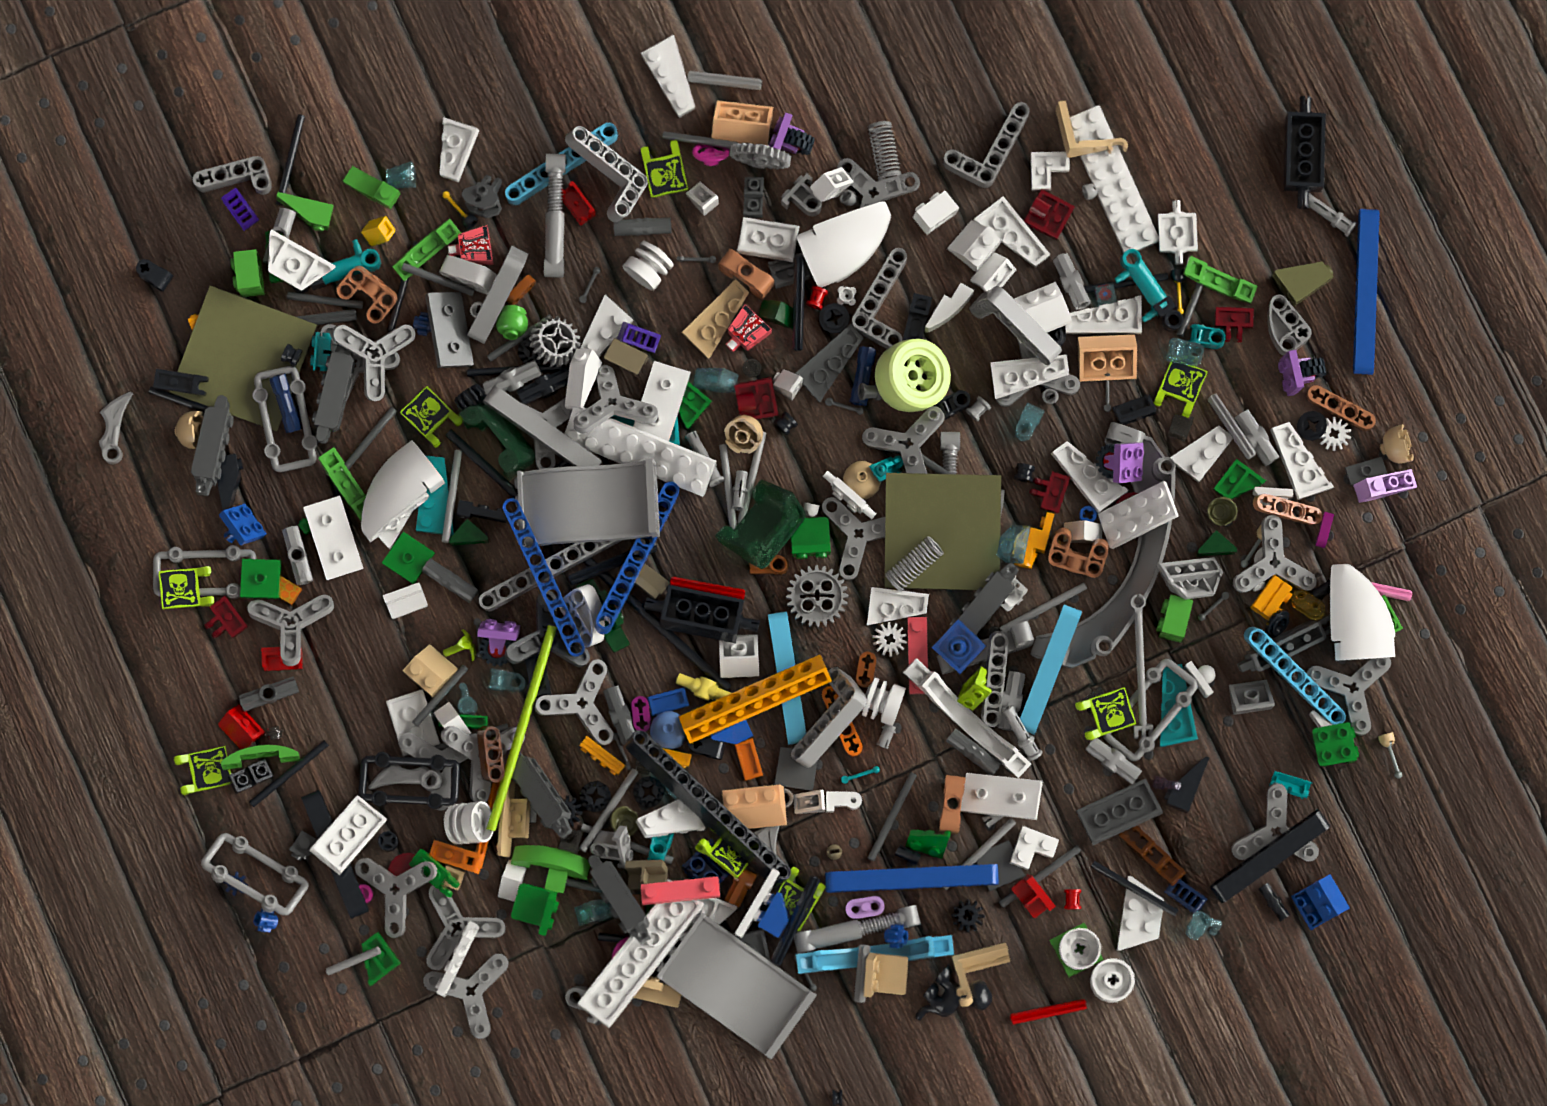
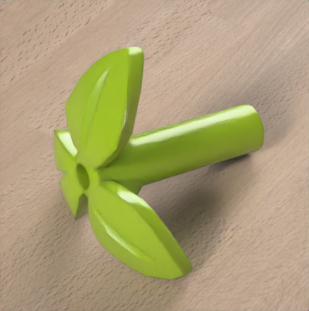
[443,629,476,661]

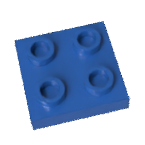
[219,504,266,546]
[932,619,987,674]

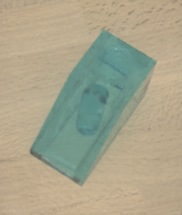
[693,368,739,393]
[997,525,1030,564]
[574,899,614,926]

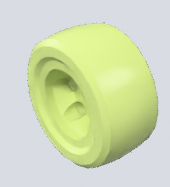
[875,339,951,412]

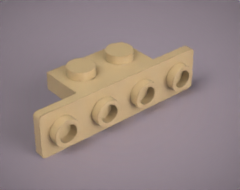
[497,780,531,857]
[633,977,681,1008]

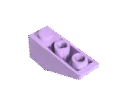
[1354,469,1417,503]

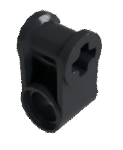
[136,259,174,292]
[934,390,970,420]
[688,737,726,760]

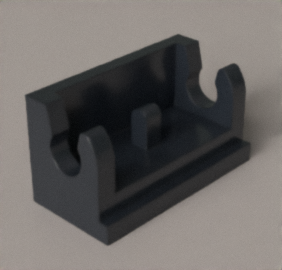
[1112,394,1157,425]

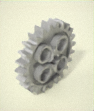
[729,143,791,169]
[786,565,848,628]

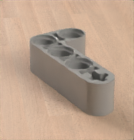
[193,156,272,195]

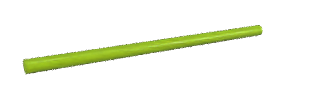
[486,625,557,832]

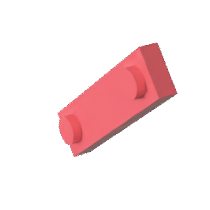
[907,617,928,694]
[641,877,720,905]

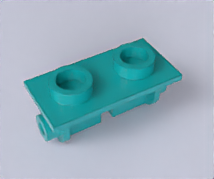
[310,332,332,371]
[869,456,904,482]
[1269,771,1312,799]

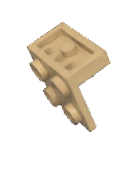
[864,953,908,997]

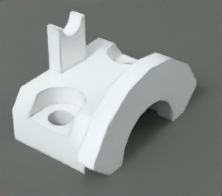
[1001,576,1028,611]

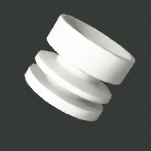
[623,241,674,291]
[862,677,906,726]
[444,802,493,844]
[1059,928,1101,970]

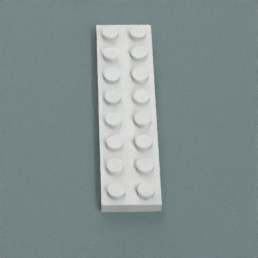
[1070,105,1159,253]
[565,407,716,497]
[578,900,704,1028]

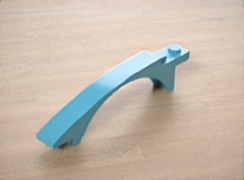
[796,935,954,974]

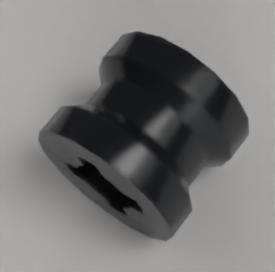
[281,344,303,367]
[774,411,798,435]
[1014,463,1035,483]
[378,831,399,852]

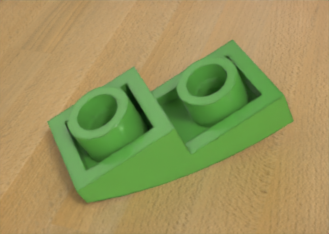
[545,868,568,894]

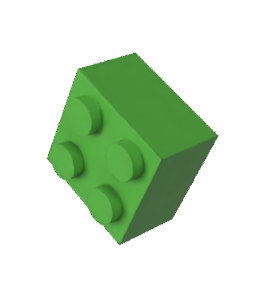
[231,249,265,298]
[1156,595,1193,643]

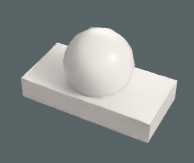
[1183,661,1215,698]

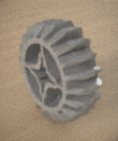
[529,316,581,367]

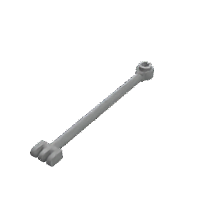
[1130,593,1153,739]

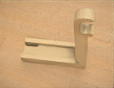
[1056,101,1128,158]
[952,943,1010,1007]

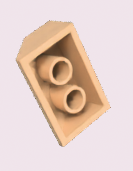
[712,101,773,145]
[1078,334,1137,381]
[722,785,787,829]

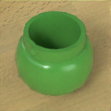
[496,305,528,340]

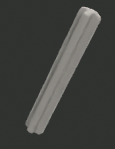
[687,71,762,90]
[1208,394,1256,459]

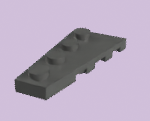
[795,324,863,403]

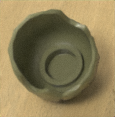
[1207,497,1238,526]
[610,806,639,836]

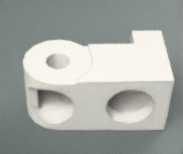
[826,792,862,813]

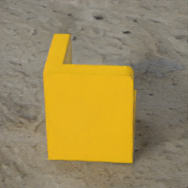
[361,216,396,246]

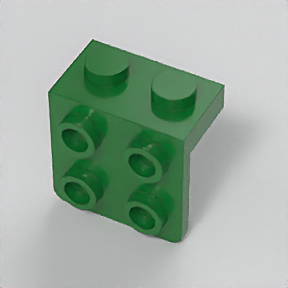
[790,517,831,559]
[1312,722,1359,766]
[511,883,559,936]

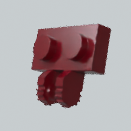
[1215,307,1254,343]
[1029,471,1070,514]
[204,596,248,639]

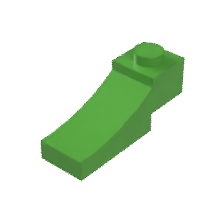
[343,166,400,210]

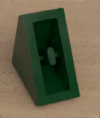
[758,300,793,330]
[449,519,489,546]
[1197,530,1237,557]

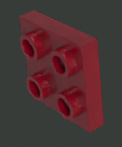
[1024,189,1075,241]
[734,377,778,419]

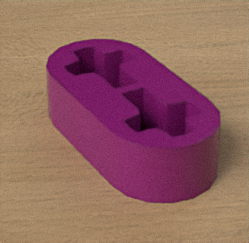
[1315,511,1334,548]
[631,696,651,733]

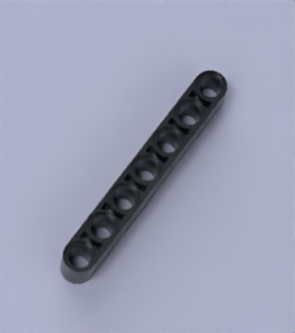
[301,790,369,919]
[1210,809,1330,903]

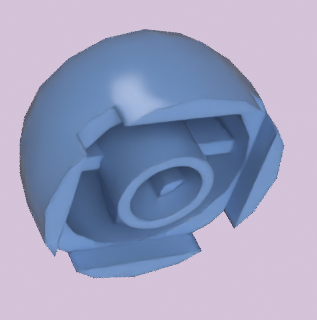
[650,711,687,750]

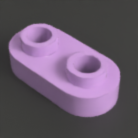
[846,896,884,919]

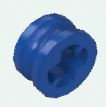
[1079,506,1097,522]

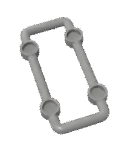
[252,366,318,472]
[153,545,256,599]
[1103,659,1198,761]
[201,833,308,915]

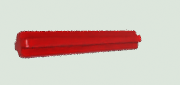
[670,577,745,600]
[1010,999,1087,1024]

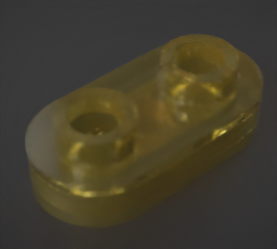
[1291,590,1325,620]

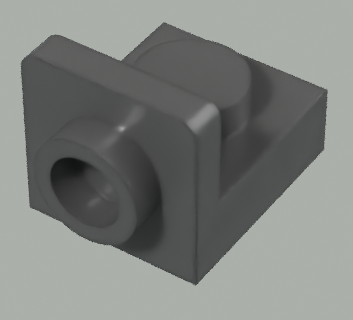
[289,831,317,861]

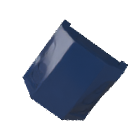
[682,838,730,884]

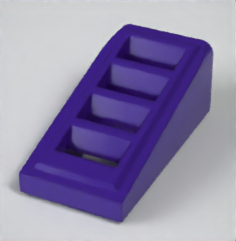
[221,188,260,231]
[617,321,661,353]

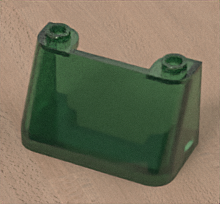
[459,403,535,481]
[715,479,805,569]

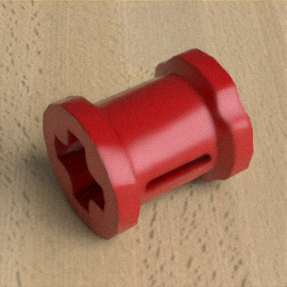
[806,286,828,310]
[1064,889,1081,910]

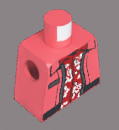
[448,226,493,265]
[725,304,772,352]

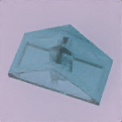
[386,162,416,188]

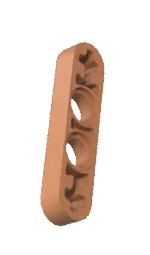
[1307,385,1376,431]
[1253,494,1323,525]

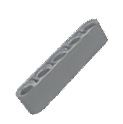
[981,631,1009,727]

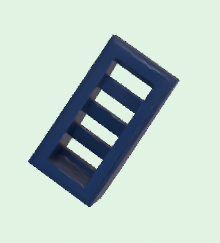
[1164,880,1207,915]

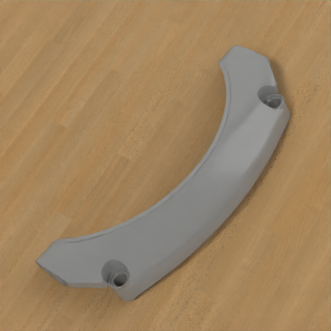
[1030,422,1175,669]

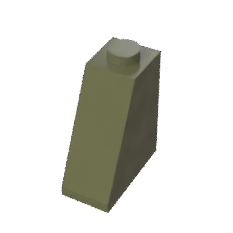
[1272,262,1333,306]

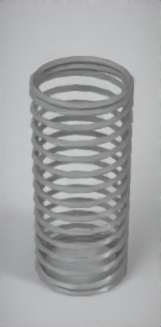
[868,121,901,181]
[885,536,944,591]

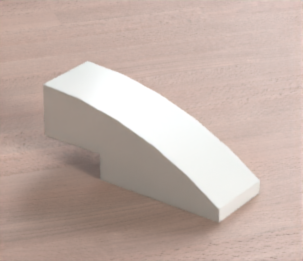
[925,283,974,333]

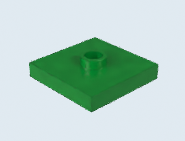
[382,532,435,584]
[240,559,281,599]

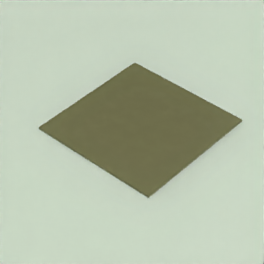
[170,286,317,431]
[885,473,1001,590]

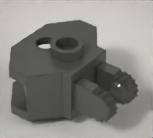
[461,175,502,218]

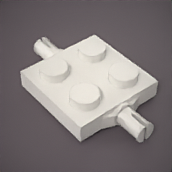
[1158,200,1198,265]
[823,471,877,520]

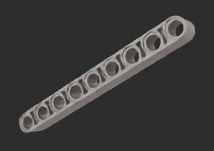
[479,540,622,611]

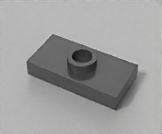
[1345,457,1387,486]

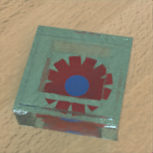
[1094,283,1117,306]

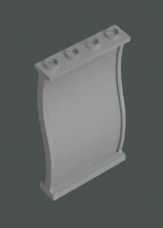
[514,458,660,548]
[656,913,817,1059]

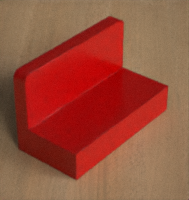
[218,704,265,750]

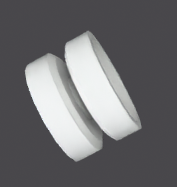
[1090,958,1135,1003]

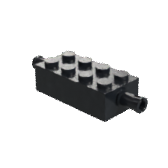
[1283,96,1326,209]
[644,585,760,643]

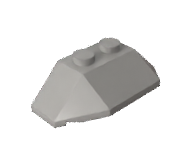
[1158,557,1223,600]

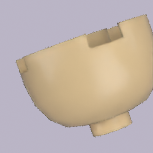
[175,411,204,449]
[724,415,763,454]
[1380,424,1414,464]
[843,461,881,499]

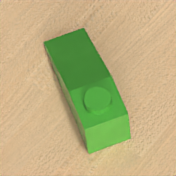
[277,192,333,232]

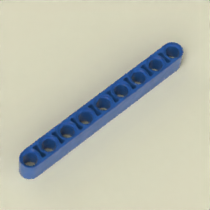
[1353,209,1379,375]
[595,482,679,635]
[503,498,585,657]
[825,864,999,893]

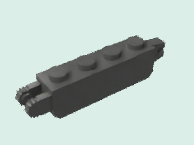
[312,344,355,444]
[191,395,234,496]
[949,562,1019,635]
[1237,614,1331,672]
[506,750,572,838]
[588,855,651,945]

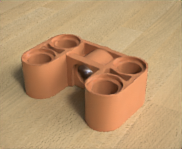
[718,249,774,300]
[337,266,397,323]
[1048,528,1109,578]
[939,775,966,835]

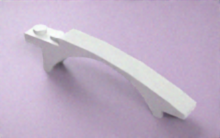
[903,658,1031,778]

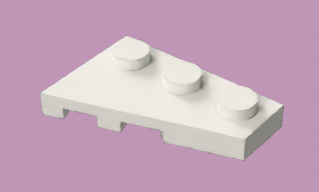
[580,295,633,358]

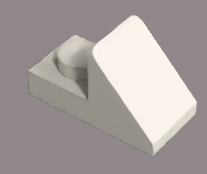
[1253,487,1293,506]

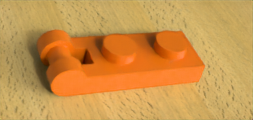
[429,840,485,874]

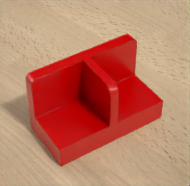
[1011,874,1056,918]

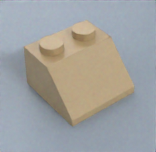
[402,645,458,698]

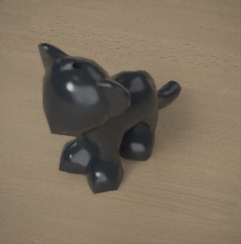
[915,964,992,1021]

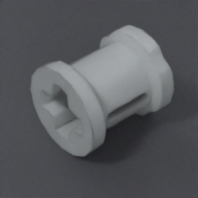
[966,396,991,422]

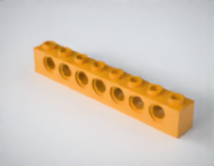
[679,655,832,744]

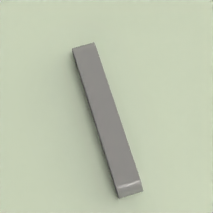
[483,385,602,466]

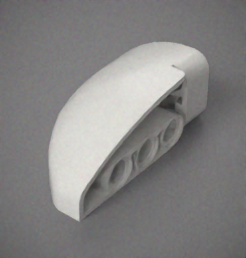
[796,201,891,288]
[361,440,445,543]
[1330,564,1395,661]

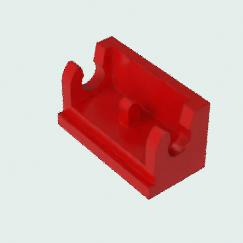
[561,181,596,226]
[261,647,303,671]

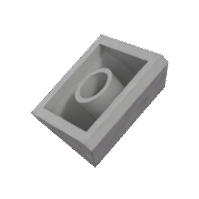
[1229,680,1275,715]

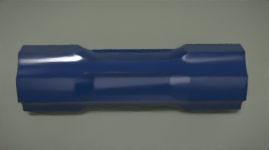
[850,346,876,406]
[269,373,302,433]

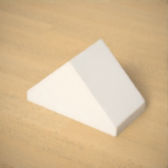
[686,182,719,216]
[1063,520,1102,543]
[434,702,471,735]
[793,790,825,814]
[498,860,527,902]

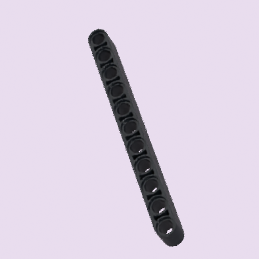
[625,730,791,887]

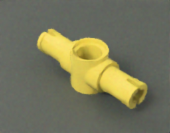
[676,673,731,701]

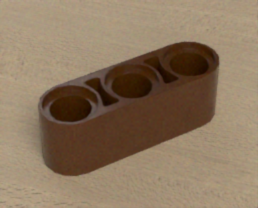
[477,726,504,782]

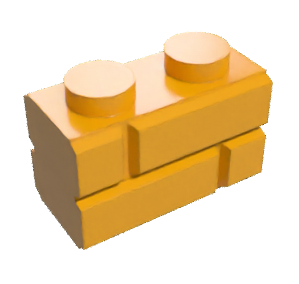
[1250,575,1293,621]

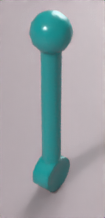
[841,766,880,784]

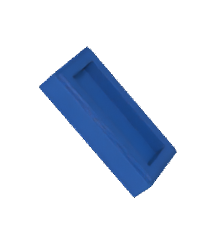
[647,687,689,716]

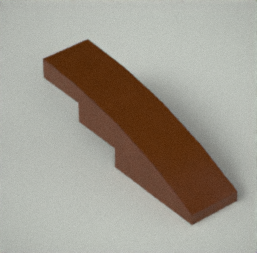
[1117,826,1186,887]

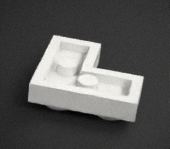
[1031,152,1069,191]
[1009,826,1059,870]

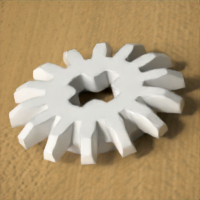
[1320,417,1351,451]
[873,622,907,657]

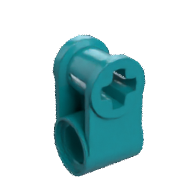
[1188,324,1225,349]
[648,833,675,861]

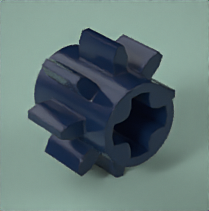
[413,312,431,336]
[223,871,248,896]

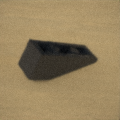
[217,454,244,510]
[1164,756,1209,813]

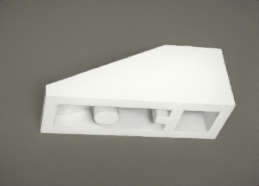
[565,349,602,409]

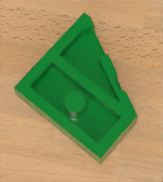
[679,382,712,430]
[1213,459,1266,500]
[905,829,951,859]
[362,932,401,986]

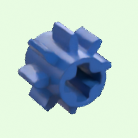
[254,908,278,933]
[884,924,908,949]

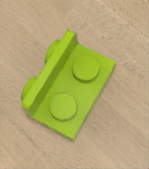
[957,666,992,710]

